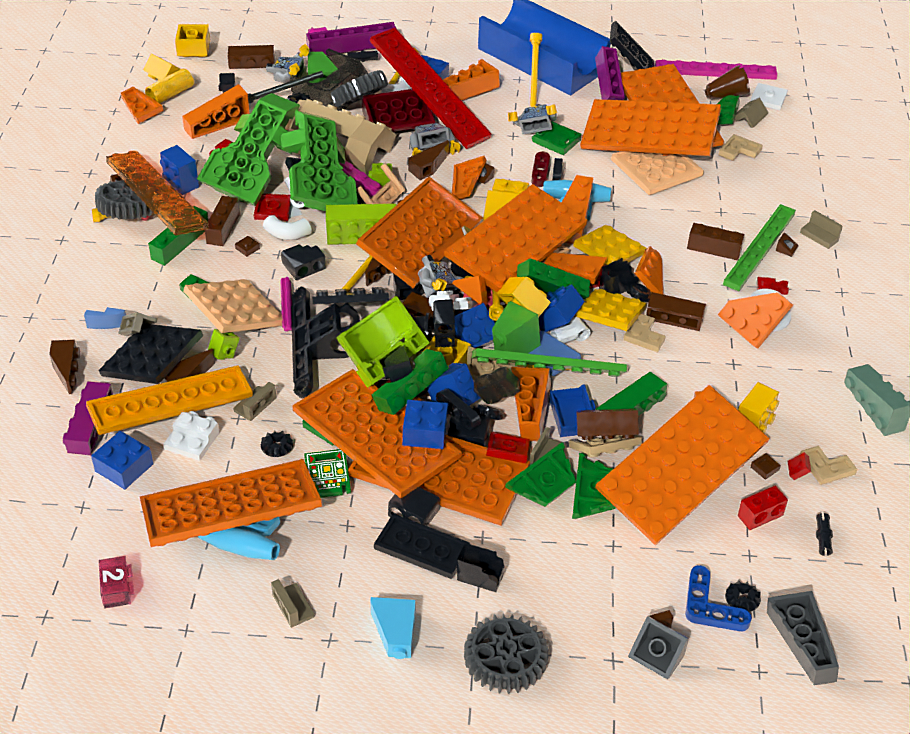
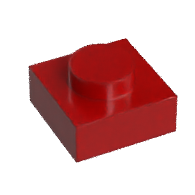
[787,452,811,480]

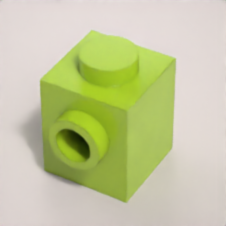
[369,163,392,187]
[208,329,240,360]

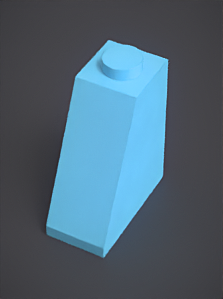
[370,597,416,659]

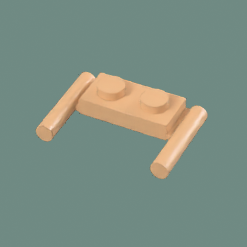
[356,163,406,204]

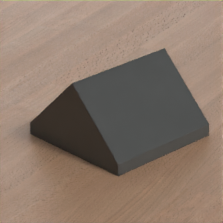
[628,616,689,679]

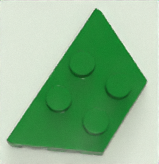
[505,442,576,507]
[572,453,616,519]

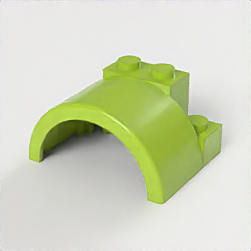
[337,296,429,388]

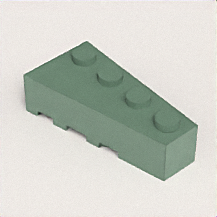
[844,364,910,436]

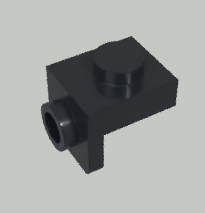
[218,73,236,93]

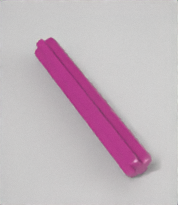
[280,277,292,332]

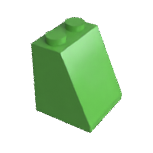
[492,301,541,354]

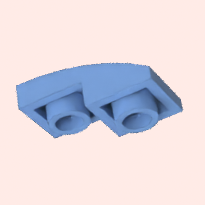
[84,307,126,329]

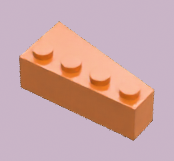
[443,59,499,100]
[182,84,250,139]
[561,175,594,244]
[511,367,551,441]

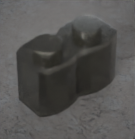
[474,367,520,404]

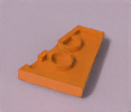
[121,87,163,124]
[452,156,487,199]
[634,246,663,294]
[544,252,607,284]

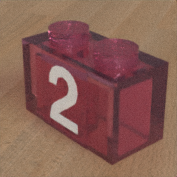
[99,556,134,609]

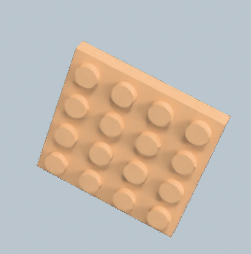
[611,151,704,195]
[184,279,283,333]

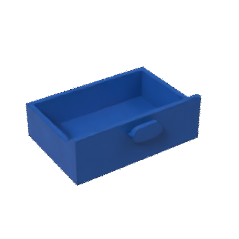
[549,384,595,437]

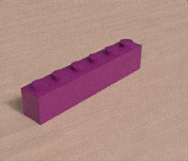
[306,22,397,55]

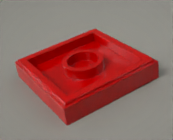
[253,194,291,221]
[486,432,530,464]

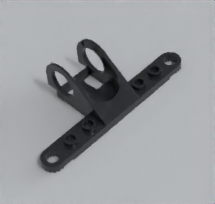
[291,286,360,399]

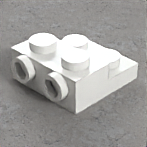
[429,291,478,311]
[163,411,219,461]

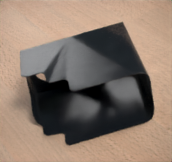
[281,244,326,281]
[599,258,639,294]
[433,299,456,347]
[448,416,490,447]
[388,487,440,526]
[457,544,504,592]

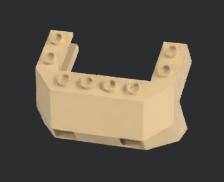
[285,99,396,176]

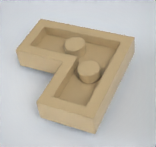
[719,134,763,160]
[623,314,665,352]
[800,446,858,485]

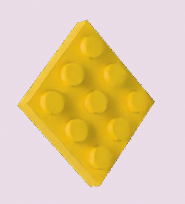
[573,225,646,265]
[575,289,646,331]

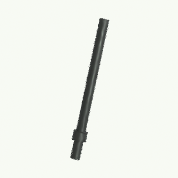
[248,71,324,103]

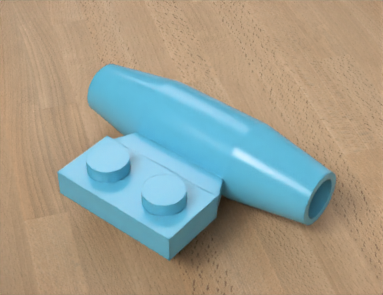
[543,180,611,221]
[198,517,280,560]

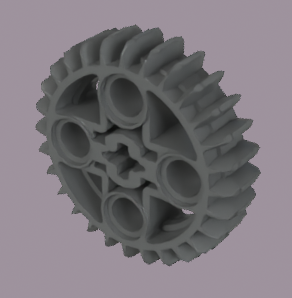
[331,70,388,108]
[95,179,160,220]
[464,613,548,694]

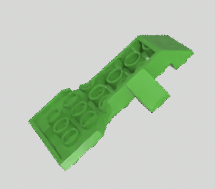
[197,93,300,206]
[281,110,357,211]

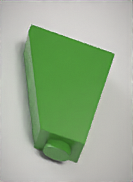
[308,52,340,86]

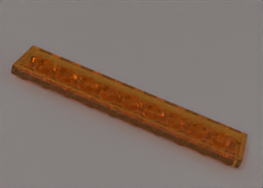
[106,151,208,236]

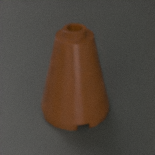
[705,65,750,100]

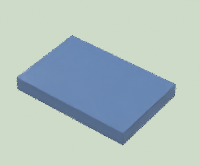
[528,330,581,376]

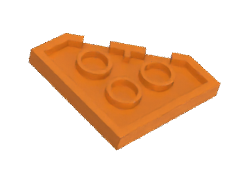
[718,292,793,349]

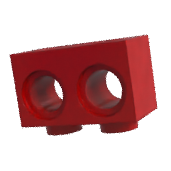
[737,485,788,530]

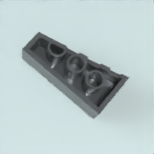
[767,591,839,686]

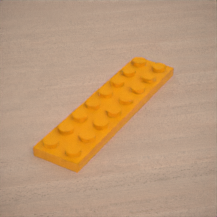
[86,365,253,435]

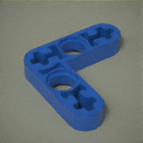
[685,565,752,631]

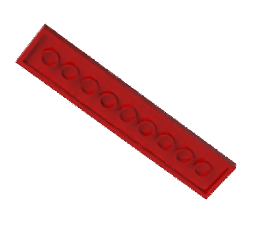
[370,28,492,149]

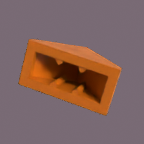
[452,276,488,306]

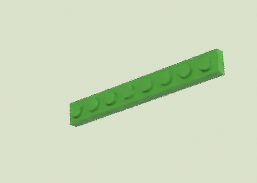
[723,204,796,291]
[472,348,627,377]

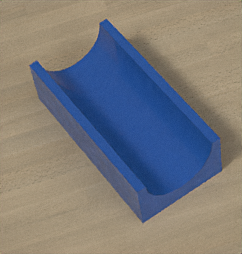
[478,0,611,96]

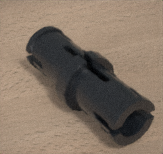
[347,50,378,62]
[816,513,833,556]

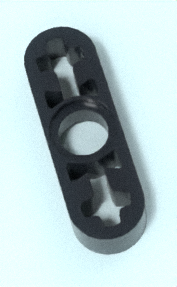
[436,388,481,430]

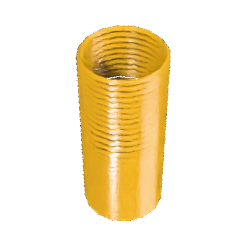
[145,68,194,104]

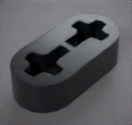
[552,158,563,181]

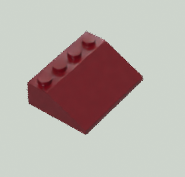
[362,89,435,132]

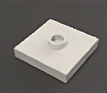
[750,83,788,110]

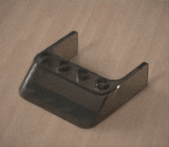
[290,48,368,111]

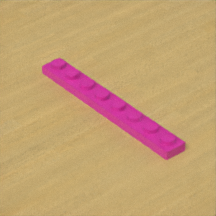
[655,59,777,80]

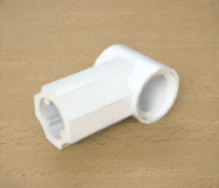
[550,317,591,343]

